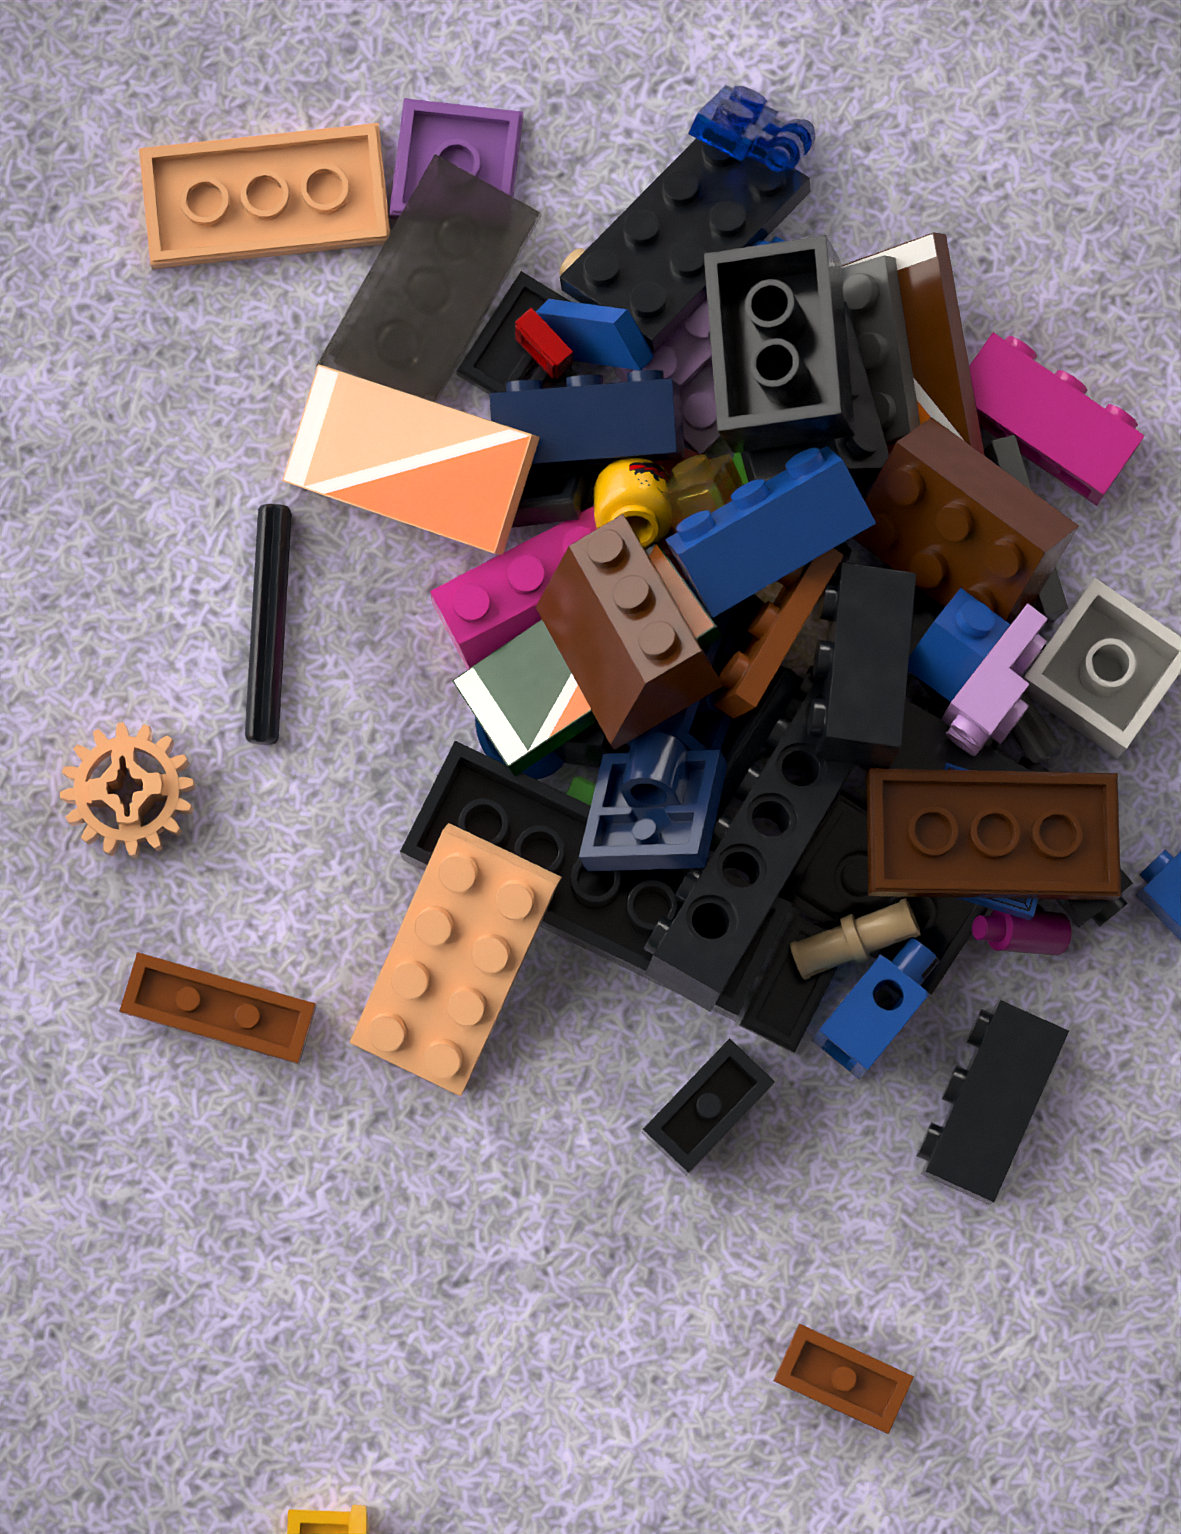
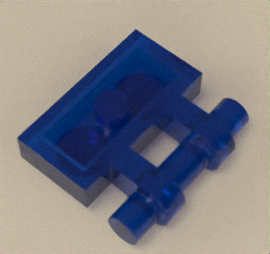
[688,85,816,172]

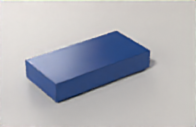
[536,299,654,371]

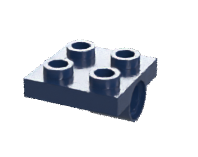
[579,731,728,871]

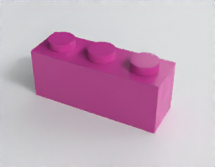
[969,332,1145,506]

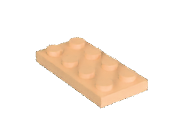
[349,823,562,1096]

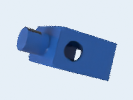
[811,938,940,1080]

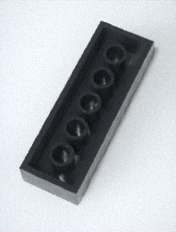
[400,741,792,1022]

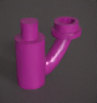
[972,903,1072,956]

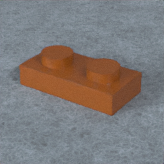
[773,1324,914,1434]

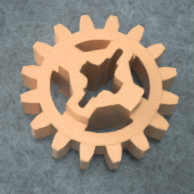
[59,722,196,858]

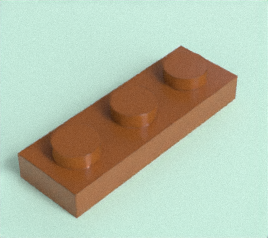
[714,548,844,719]
[119,952,317,1065]

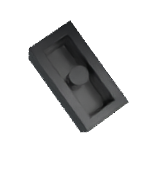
[642,1038,775,1176]

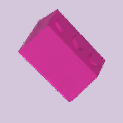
[430,506,597,670]

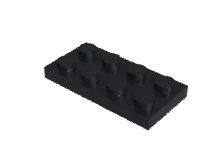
[560,118,811,353]

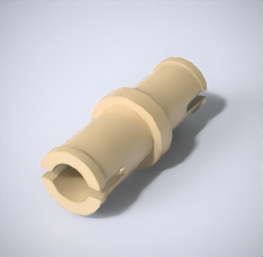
[790,898,921,980]

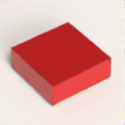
[515,308,573,379]

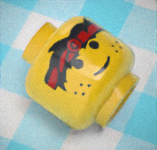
[594,457,674,548]

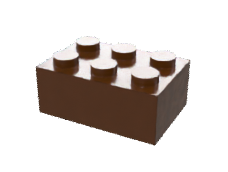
[852,417,1079,624]

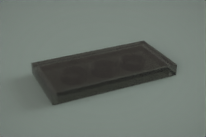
[316,154,542,403]

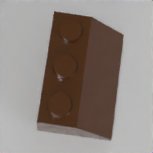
[535,514,723,750]

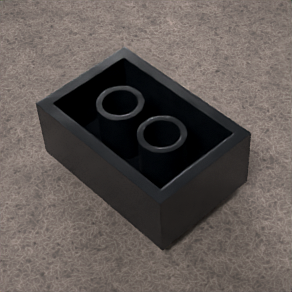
[704,235,855,453]

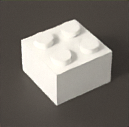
[1023,578,1181,759]

